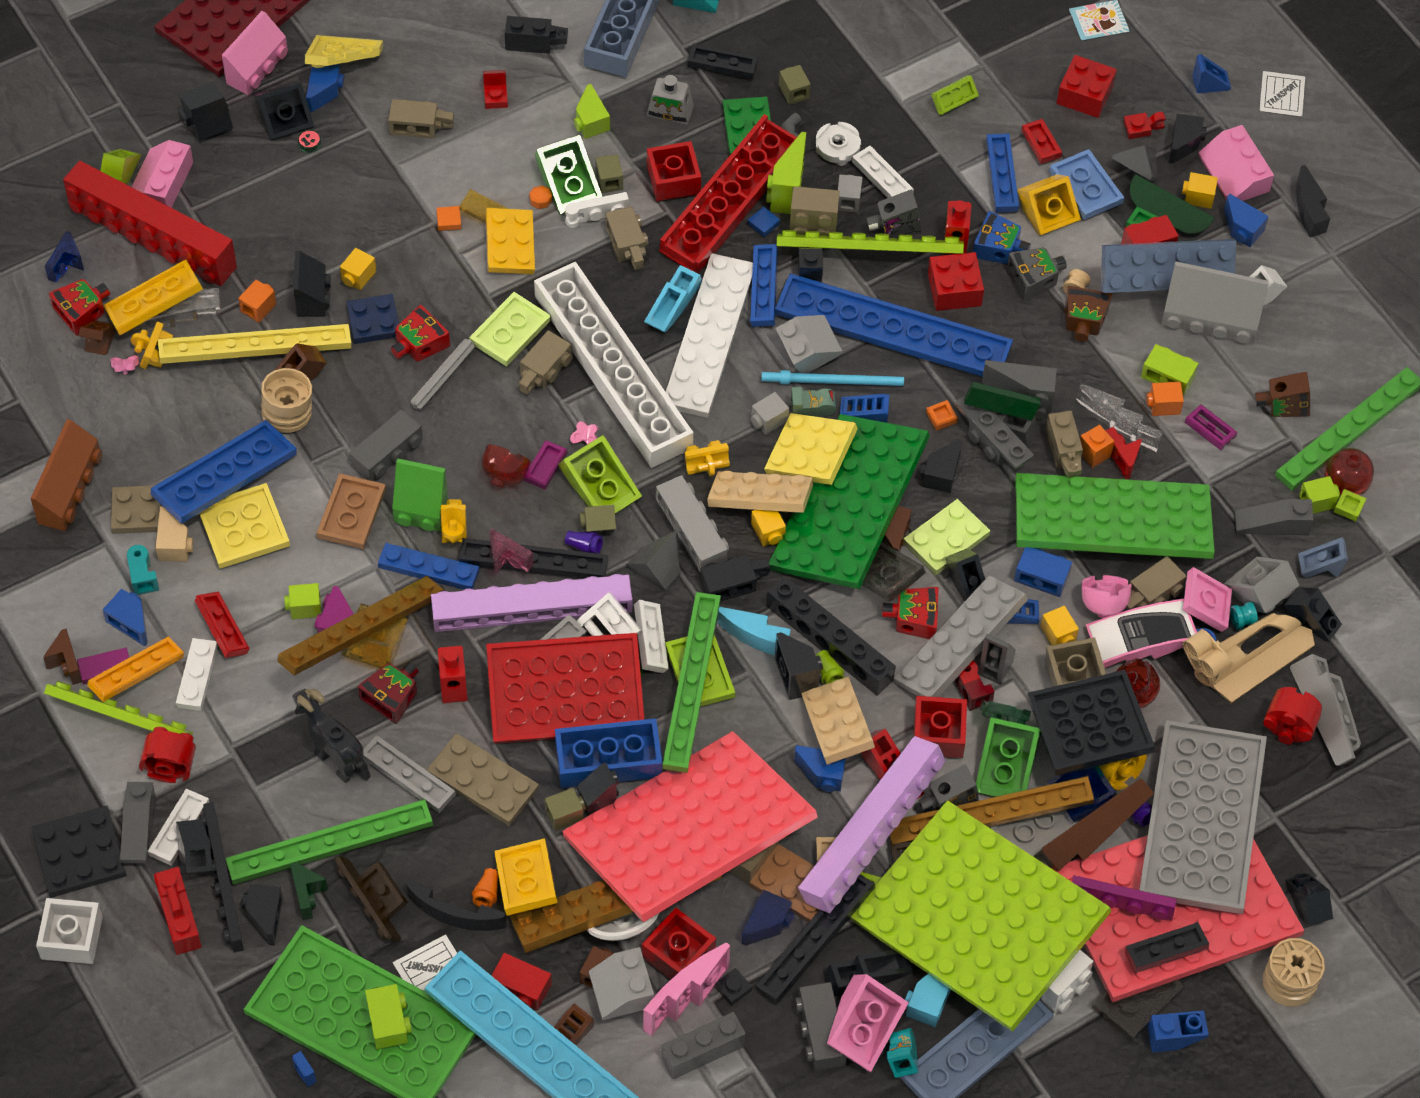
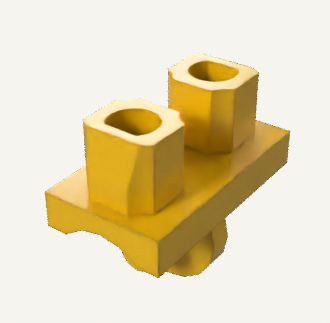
[131,321,173,369]
[685,440,730,476]
[441,499,467,543]

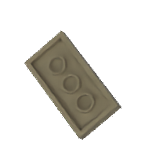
[427,733,539,827]

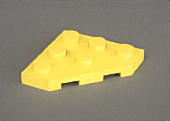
[305,35,383,68]

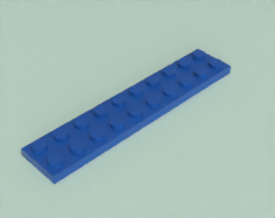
[775,273,1013,377]

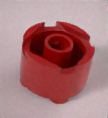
[1263,687,1322,745]
[139,727,196,783]

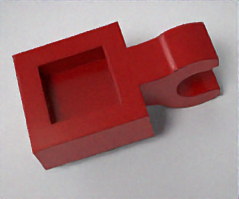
[1123,112,1166,139]

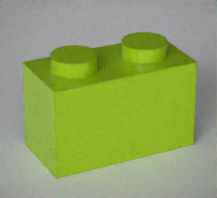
[1141,344,1199,397]
[365,984,412,1050]

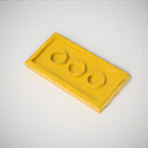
[104,260,203,335]

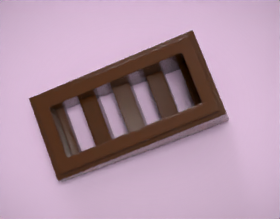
[554,1004,594,1045]

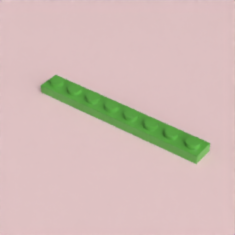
[1275,367,1420,491]
[663,592,721,773]
[225,799,433,885]

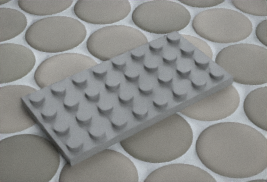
[1139,720,1267,914]

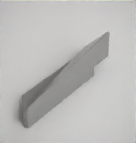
[1290,654,1361,766]

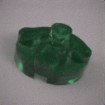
[980,700,1031,725]

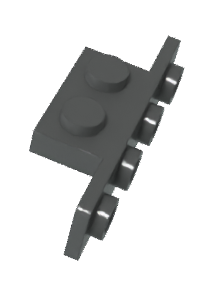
[955,396,1033,469]

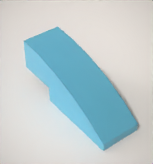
[644,265,702,333]
[718,607,791,655]

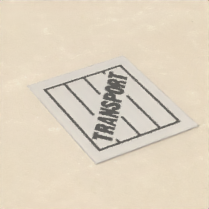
[1260,71,1305,116]
[393,935,457,991]

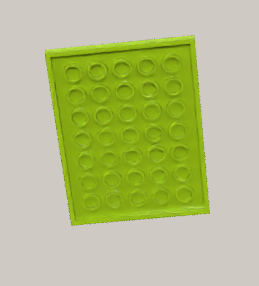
[850,800,1111,1032]

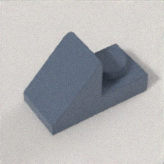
[1298,537,1348,578]

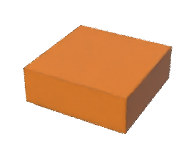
[437,206,461,231]
[926,400,958,431]

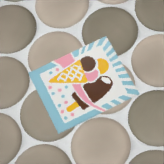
[1069,0,1130,40]

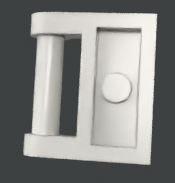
[577,592,642,636]

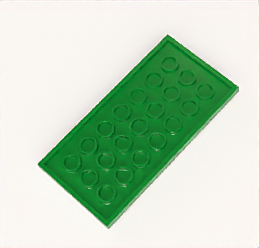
[769,414,930,589]

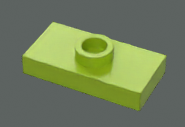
[931,75,979,115]

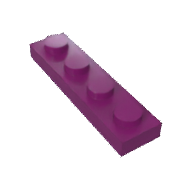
[1072,875,1177,921]

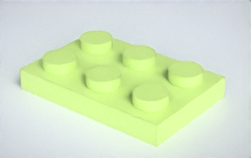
[469,292,551,367]
[903,499,990,576]

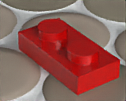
[1021,119,1062,164]

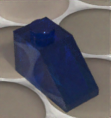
[741,890,794,946]

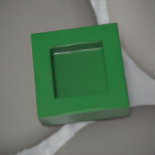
[1125,207,1157,228]

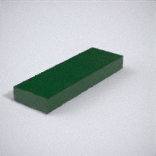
[964,382,1041,421]

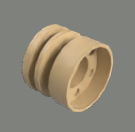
[261,368,312,433]
[1263,938,1325,1007]

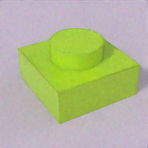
[1334,489,1367,521]

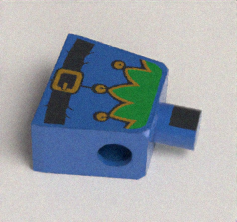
[973,211,1031,264]

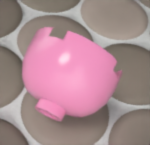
[1081,575,1132,618]

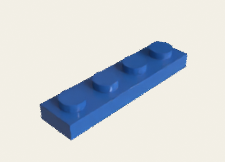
[986,133,1019,213]
[750,244,778,327]
[378,543,480,590]

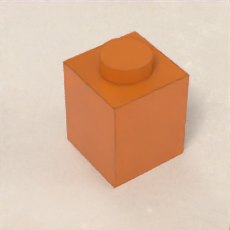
[238,280,276,323]
[1146,382,1184,416]
[1080,425,1114,468]

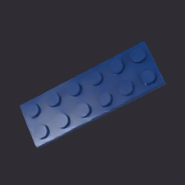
[151,420,297,524]

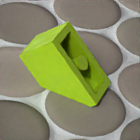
[574,84,610,139]
[100,149,141,184]

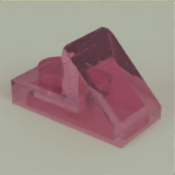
[489,529,533,573]

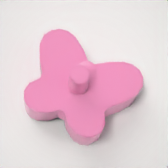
[110,355,139,374]
[570,421,598,445]

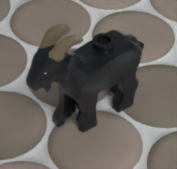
[292,688,371,783]

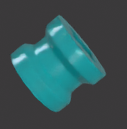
[1230,601,1258,630]

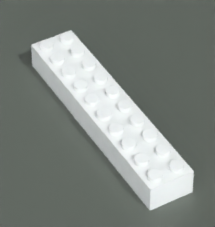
[534,262,693,468]

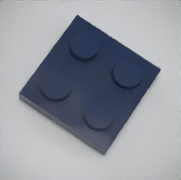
[346,293,399,344]

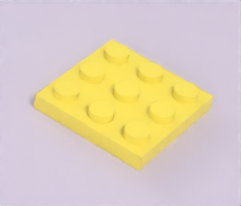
[764,413,858,485]
[199,483,290,569]

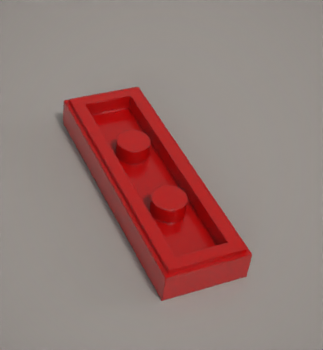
[195,591,250,658]

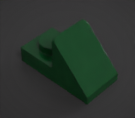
[290,862,328,920]

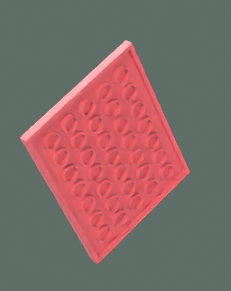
[562,731,818,922]
[1051,835,1304,1003]

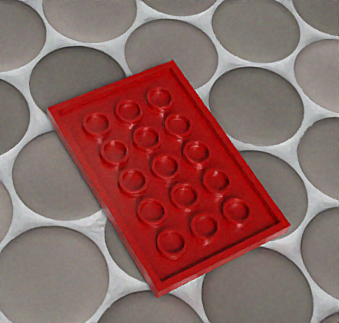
[486,633,644,744]

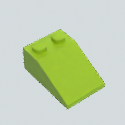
[766,132,806,214]
[558,435,642,513]

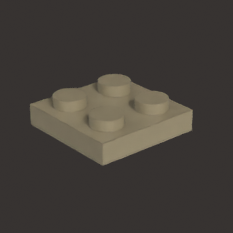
[111,485,162,534]

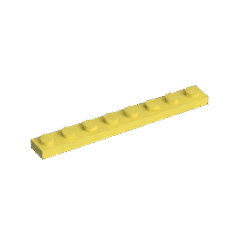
[158,324,351,364]

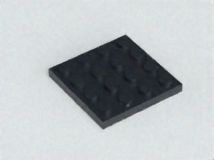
[1027,670,1155,776]

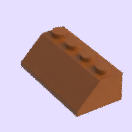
[31,419,102,531]

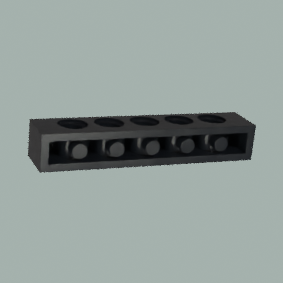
[766,576,896,696]

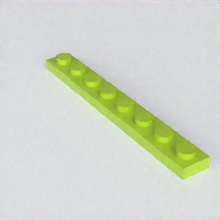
[777,230,964,254]

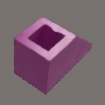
[315,586,354,633]

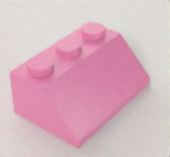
[222,11,288,95]
[1198,125,1274,201]
[132,140,193,208]

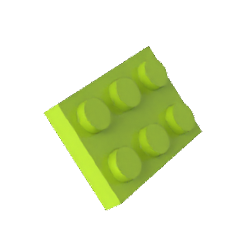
[665,634,735,707]

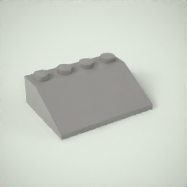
[1161,261,1269,344]

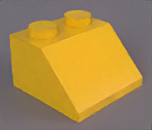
[1017,174,1081,235]

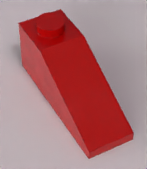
[861,729,925,799]

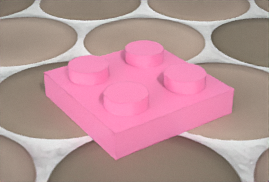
[1183,567,1232,632]

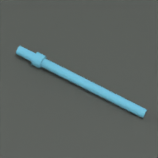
[761,370,904,386]

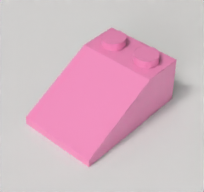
[827,974,909,1072]

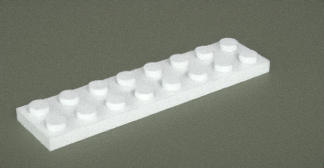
[666,253,753,418]

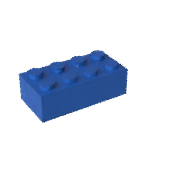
[555,718,662,788]

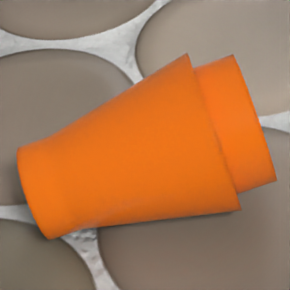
[472,868,499,908]

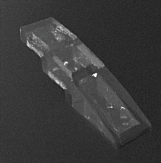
[129,288,221,331]
[1076,383,1163,452]

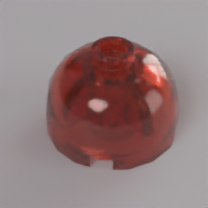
[482,444,531,488]
[1324,448,1374,495]
[1117,658,1161,709]

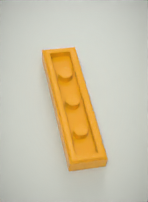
[87,636,184,702]

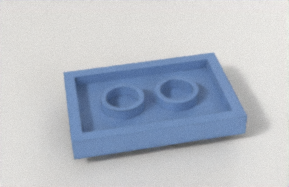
[1049,149,1124,220]

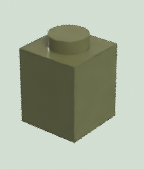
[779,65,811,105]
[595,154,623,193]
[580,505,616,532]
[545,788,586,831]

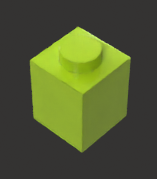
[1299,476,1340,514]
[284,583,322,619]

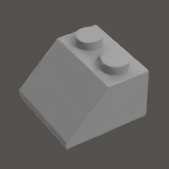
[776,315,844,373]
[1224,557,1299,613]
[589,947,654,1021]

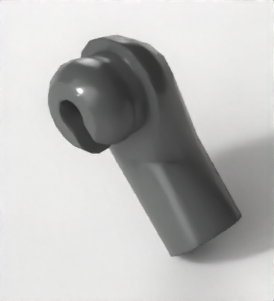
[781,113,802,137]

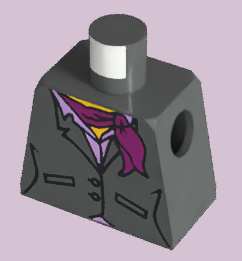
[866,189,922,238]

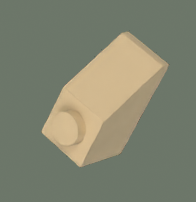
[156,506,194,562]

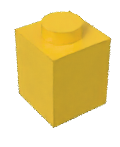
[1182,172,1218,209]
[340,248,376,291]
[751,510,786,547]
[1040,605,1079,646]

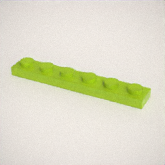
[44,681,193,735]

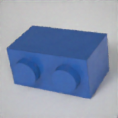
[1014,547,1072,597]

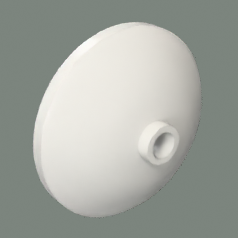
[587,912,659,941]

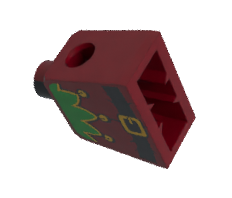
[358,662,419,724]

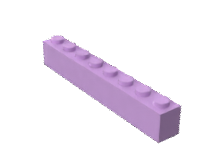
[431,574,632,632]
[798,736,946,913]

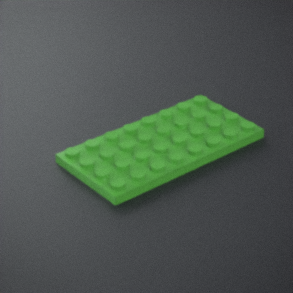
[1015,473,1214,559]
[244,925,476,1098]

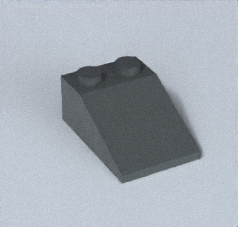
[982,360,1057,419]

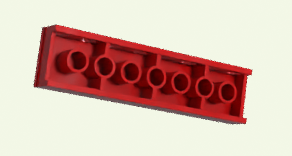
[659,114,799,274]

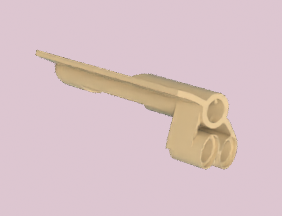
[1183,613,1315,703]

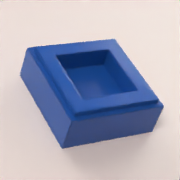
[747,207,780,237]
[292,1051,316,1087]

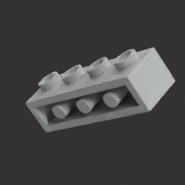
[656,475,729,571]

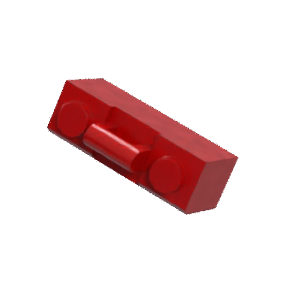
[154,866,202,955]

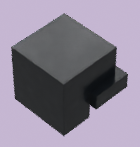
[178,82,233,141]

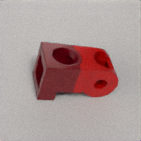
[955,661,995,711]

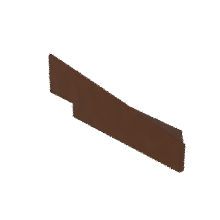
[1041,779,1154,871]

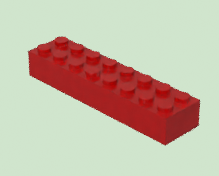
[63,161,237,287]

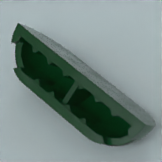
[1130,174,1215,234]

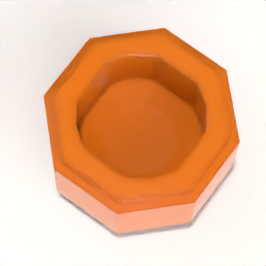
[529,185,552,209]

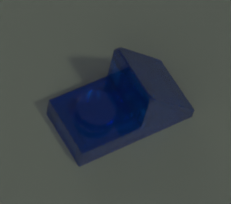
[45,231,84,283]

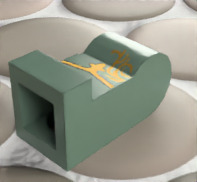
[791,387,836,417]

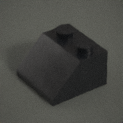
[254,81,314,140]
[293,251,331,317]
[774,632,823,700]

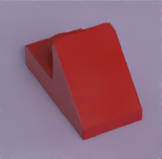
[483,70,508,109]
[1105,427,1142,479]

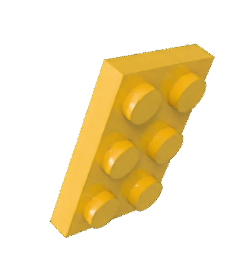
[486,208,535,274]
[495,838,558,916]

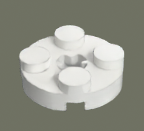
[816,122,861,166]

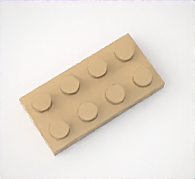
[707,471,813,513]
[801,676,875,764]

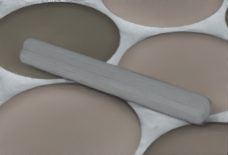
[410,339,475,410]

